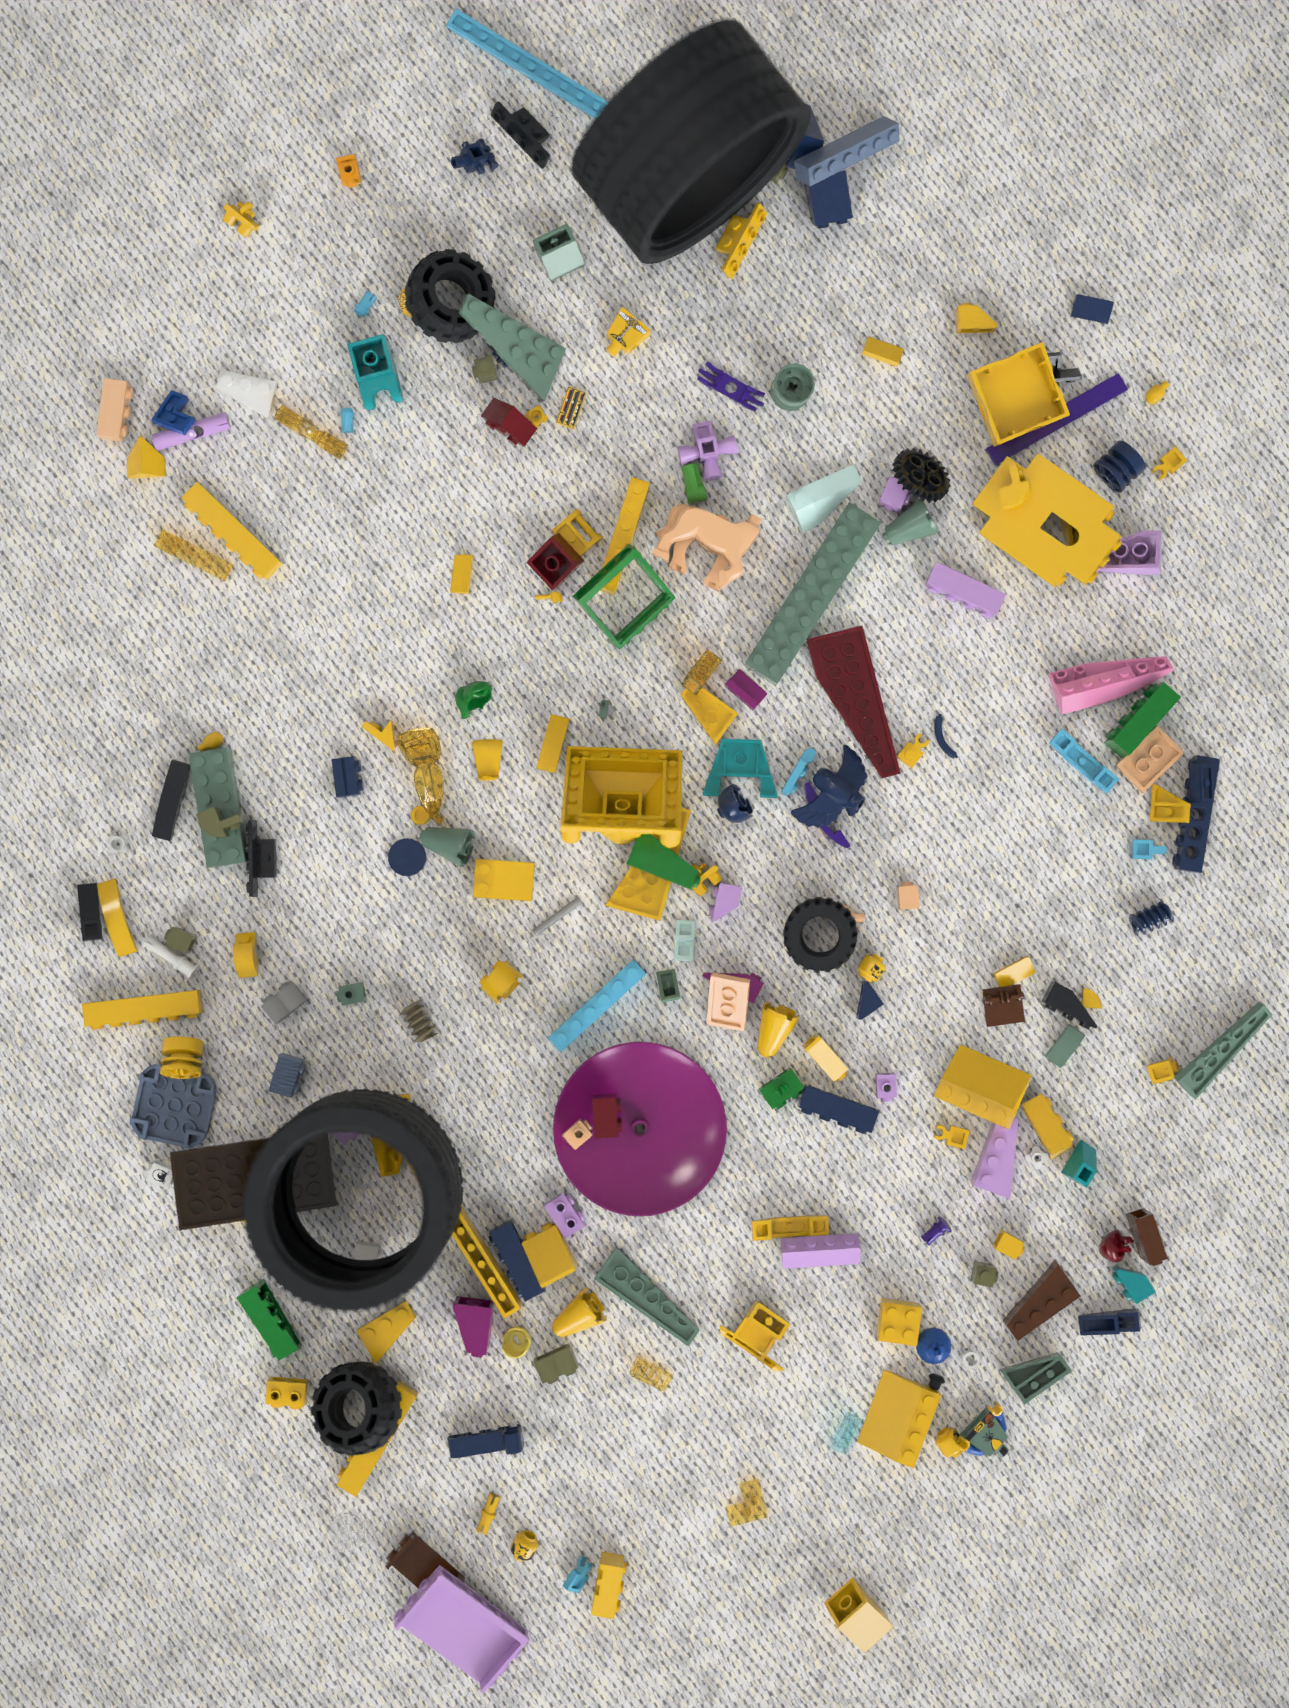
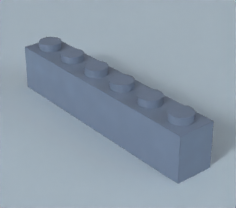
[794,116,900,186]

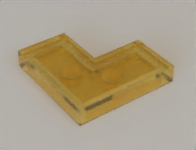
[726,1478,768,1527]

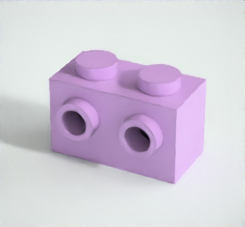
[544,1192,586,1239]

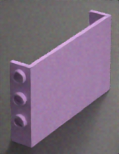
[393,1565,529,1693]

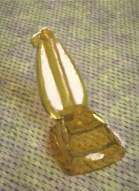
[397,728,444,824]

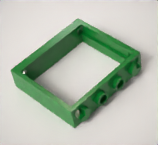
[572,544,676,650]

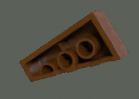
[1003,1261,1081,1341]

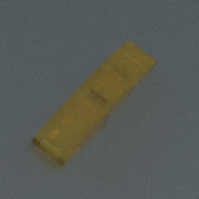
[154,529,233,582]

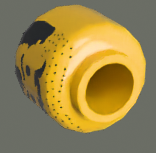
[510,1530,539,1561]

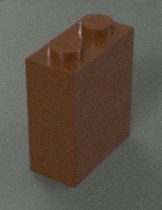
[1126,1208,1168,1266]

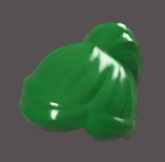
[455,681,492,719]

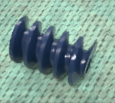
[1129,902,1174,936]

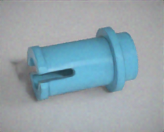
[354,291,376,317]
[339,408,355,433]

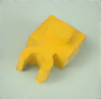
[1151,447,1188,481]
[897,733,929,769]
[933,1125,970,1149]

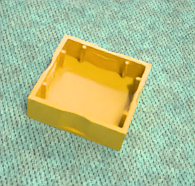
[966,342,1070,447]

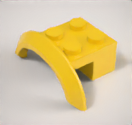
[719,1300,790,1371]

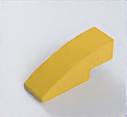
[536,714,570,774]

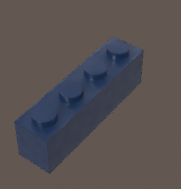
[798,1084,879,1135]
[488,1219,547,1302]

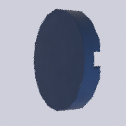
[388,838,426,876]

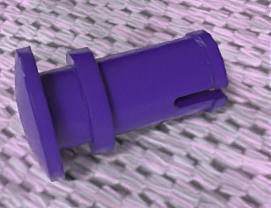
[921,1216,952,1246]

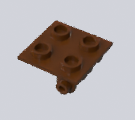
[982,984,1025,1027]

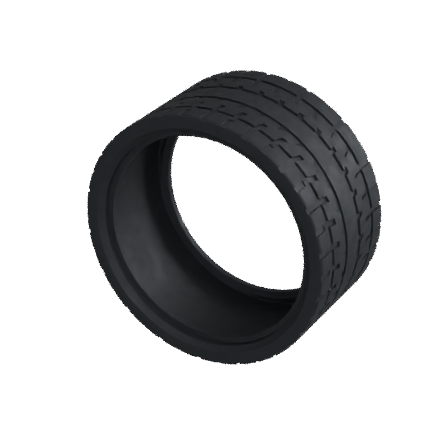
[571,19,811,264]

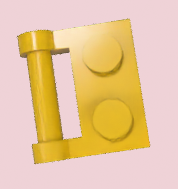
[552,509,603,556]

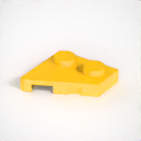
[1150,784,1191,823]

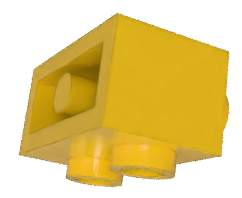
[265,1376,309,1409]

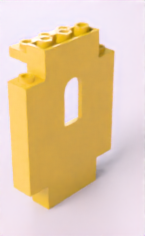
[972,453,1122,588]

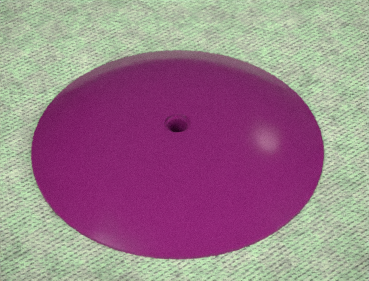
[553,1042,727,1216]

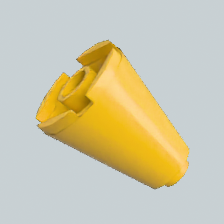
[757,1002,800,1058]
[552,1288,607,1337]

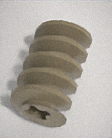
[400,999,438,1042]

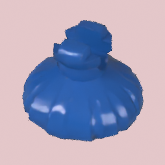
[916,1327,952,1364]

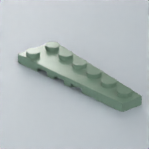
[1174,1002,1272,1100]
[594,1247,699,1346]

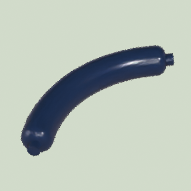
[934,714,958,759]

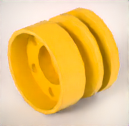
[160,1036,204,1079]

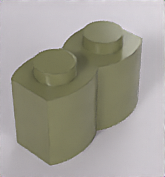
[533,1343,579,1384]

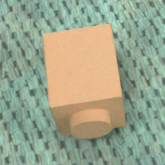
[896,882,920,910]

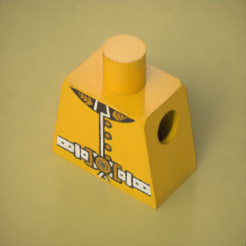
[606,307,651,357]

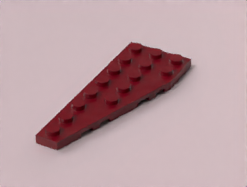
[806,625,901,779]

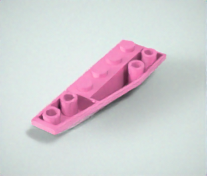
[1049,656,1174,714]

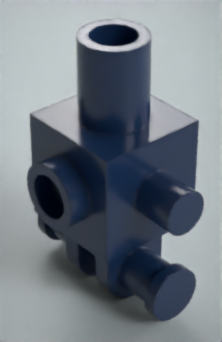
[451,138,499,175]

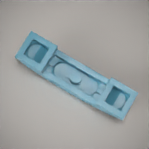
[1049,728,1119,794]

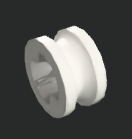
[962,1350,980,1369]

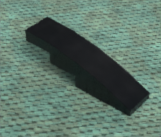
[152,759,191,841]

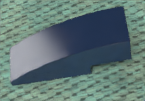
[1078,1308,1141,1336]

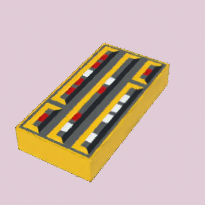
[556,386,586,429]

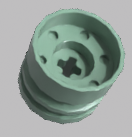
[770,363,815,411]

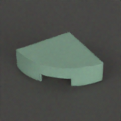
[599,700,609,719]

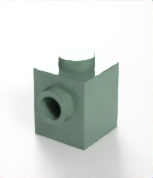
[336,982,367,1006]

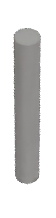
[532,897,583,936]

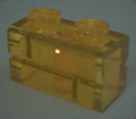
[681,649,722,695]

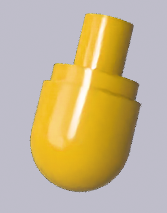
[1145,380,1170,404]
[197,732,224,752]

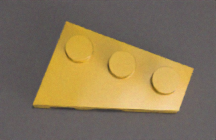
[680,680,738,745]
[356,1300,416,1364]

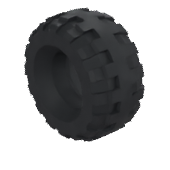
[404,249,496,343]
[311,1361,402,1455]

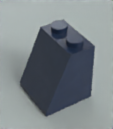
[803,170,853,229]

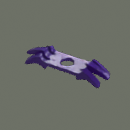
[697,361,765,412]

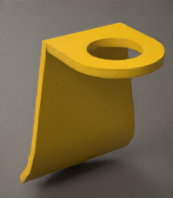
[472,739,503,781]

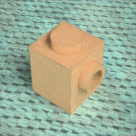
[562,1118,593,1150]

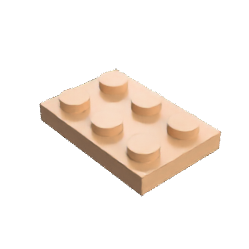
[1115,725,1184,793]
[707,972,750,1032]

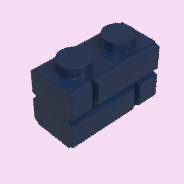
[331,756,364,798]

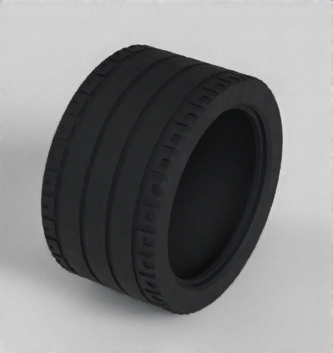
[242,1089,464,1312]

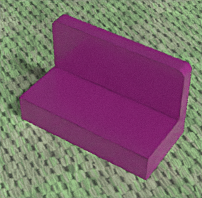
[724,669,767,711]

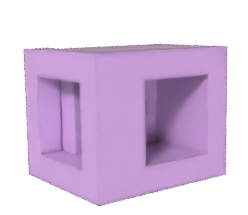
[875,1073,897,1102]

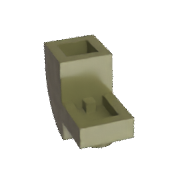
[196,807,245,838]

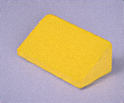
[862,336,904,367]
[450,555,474,595]
[993,956,1035,987]

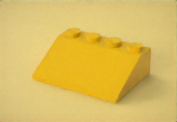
[934,1045,1032,1129]
[857,1370,941,1468]

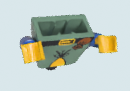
[955,1401,1009,1458]

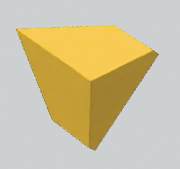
[127,435,166,478]

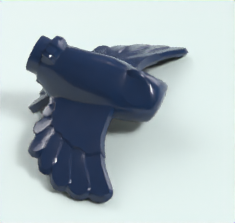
[791,745,868,828]

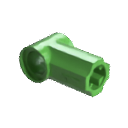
[681,464,707,504]

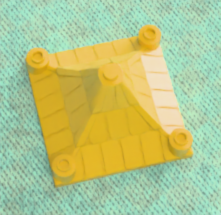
[560,746,683,847]

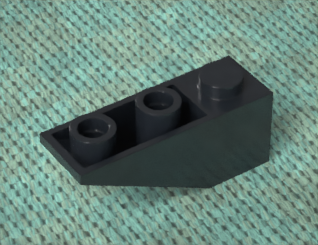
[77,883,103,942]
[1041,981,1098,1030]

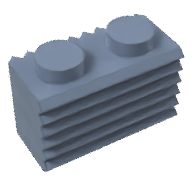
[269,1053,306,1098]

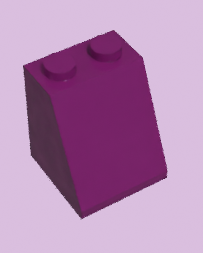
[453,1296,495,1357]

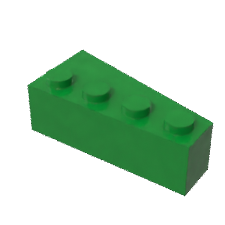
[236,1279,302,1361]

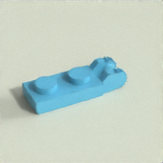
[781,748,816,797]

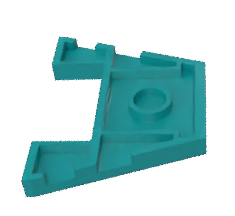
[702,739,777,798]

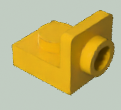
[1147,1056,1180,1084]

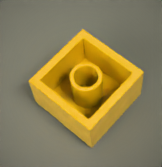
[876,1298,922,1346]

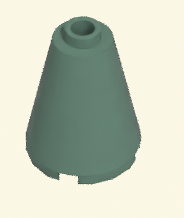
[883,499,938,545]
[419,827,475,867]

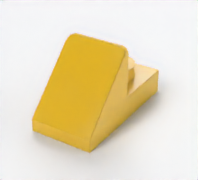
[361,720,396,751]

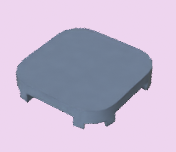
[130,1063,217,1148]

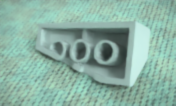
[786,465,862,533]

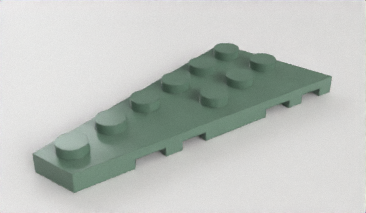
[459,294,566,401]

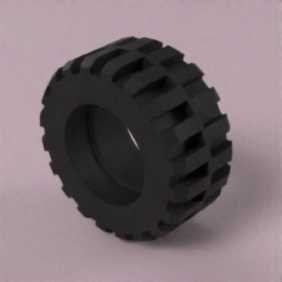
[783,897,858,973]

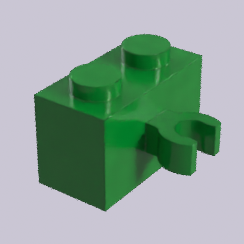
[759,1068,804,1110]

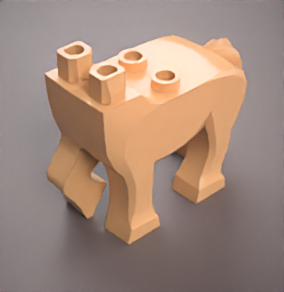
[651,504,761,592]

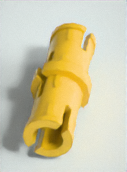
[476,1493,501,1535]

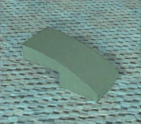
[1045,1024,1085,1068]

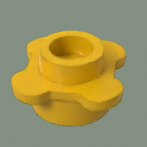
[525,406,548,428]

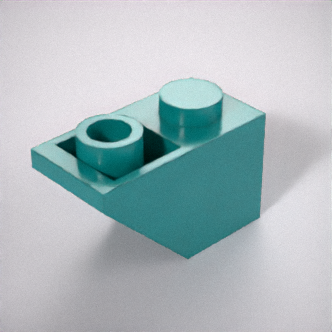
[1061,1140,1097,1188]
[1112,1266,1156,1304]

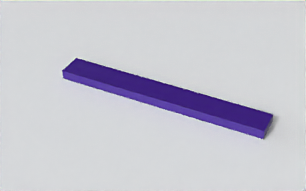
[986,373,1128,466]

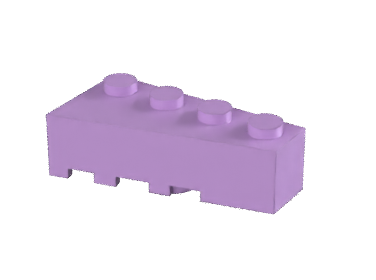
[970,1117,1018,1199]

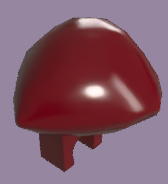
[1099,1230,1134,1263]

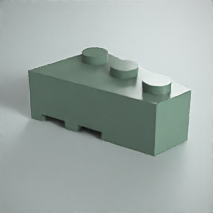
[999,1352,1072,1405]

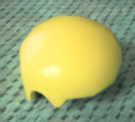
[501,1326,531,1359]

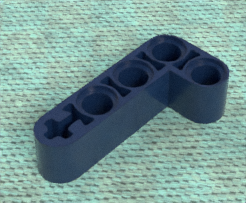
[447,1424,524,1458]

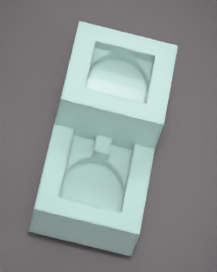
[674,920,696,962]

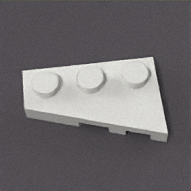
[216,370,277,420]

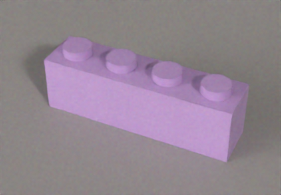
[925,562,1006,618]
[781,1233,860,1269]

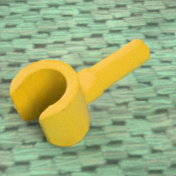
[535,591,563,604]

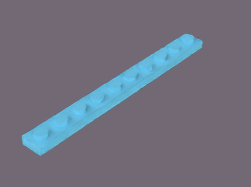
[446,9,608,118]

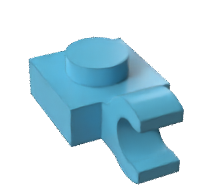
[1132,840,1167,859]
[563,1556,593,1593]

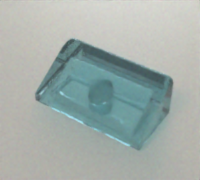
[829,1411,865,1455]

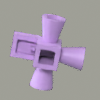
[678,421,738,481]

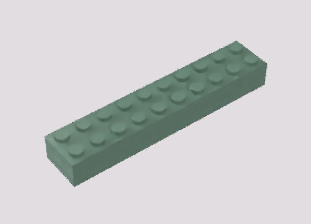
[744,502,881,686]

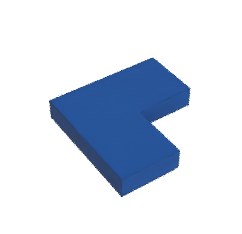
[151,390,195,436]

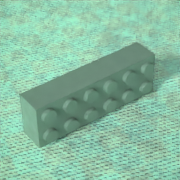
[189,747,249,868]

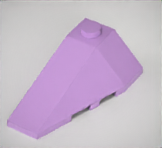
[1097,530,1162,575]

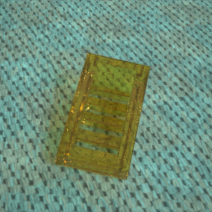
[629,1356,673,1392]

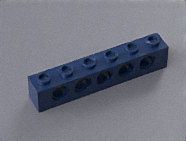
[1172,755,1220,873]

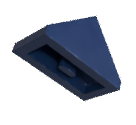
[856,981,884,1020]

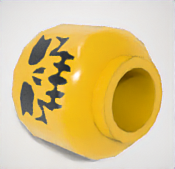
[857,953,886,983]

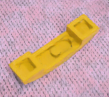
[97,878,138,957]
[751,1215,829,1241]

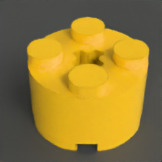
[479,960,524,1005]

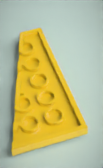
[605,807,691,921]

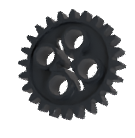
[892,448,951,503]

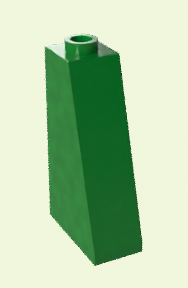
[627,834,701,891]

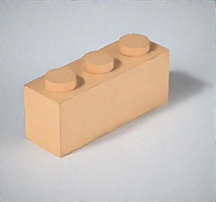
[96,378,133,442]

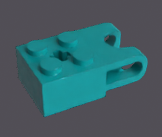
[347,334,404,411]

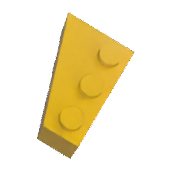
[1021,1093,1074,1160]
[591,1551,627,1619]

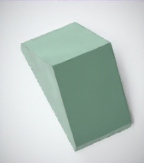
[656,969,681,1003]

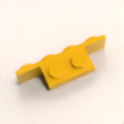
[716,202,768,280]

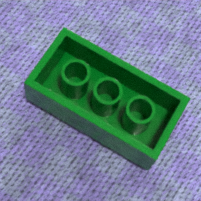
[1104,682,1181,758]

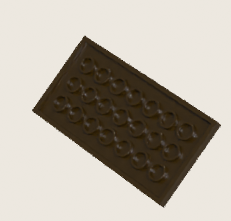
[170,1134,336,1231]

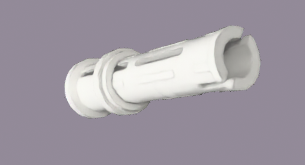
[144,935,200,980]

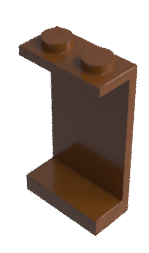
[385,1532,465,1589]

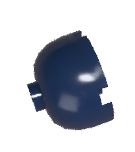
[717,784,753,823]

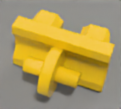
[222,202,260,237]
[691,863,722,896]

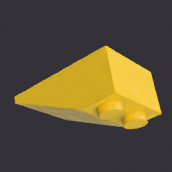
[473,859,535,901]

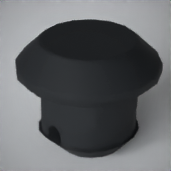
[928,1373,945,1390]

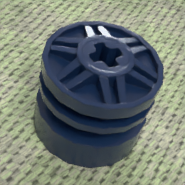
[1093,440,1146,493]

